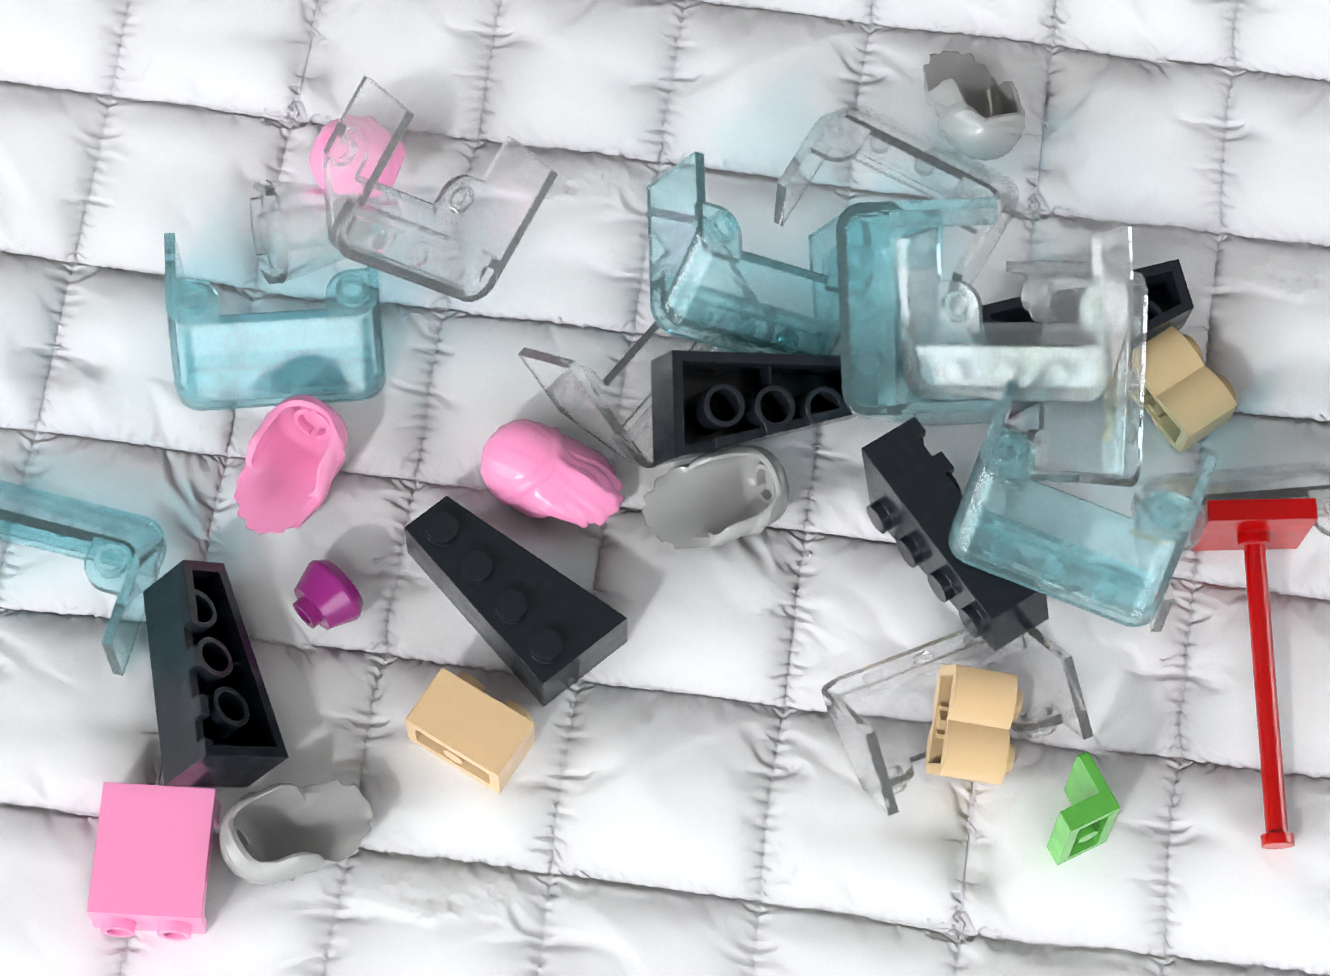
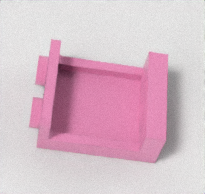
[87,782,221,941]

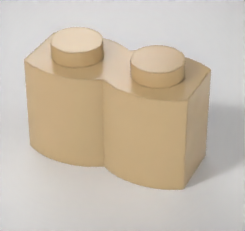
[1116,326,1237,452]
[925,664,1023,785]

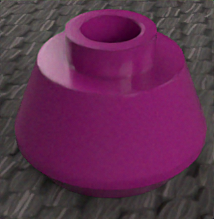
[293,559,363,630]

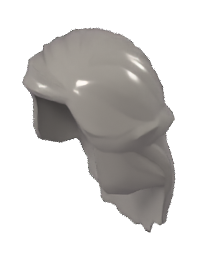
[923,51,1025,161]
[641,445,789,550]
[219,779,375,885]

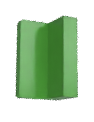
[1047,751,1120,866]

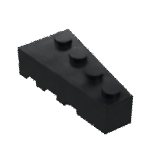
[404,496,627,707]
[143,560,289,788]

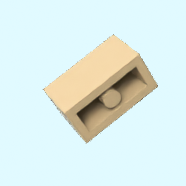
[405,667,536,794]

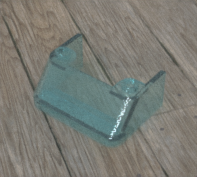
[647,151,870,355]
[836,197,1007,426]
[164,221,386,411]
[948,379,1218,627]
[0,480,167,676]

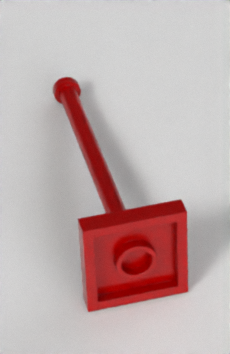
[1189,498,1318,849]

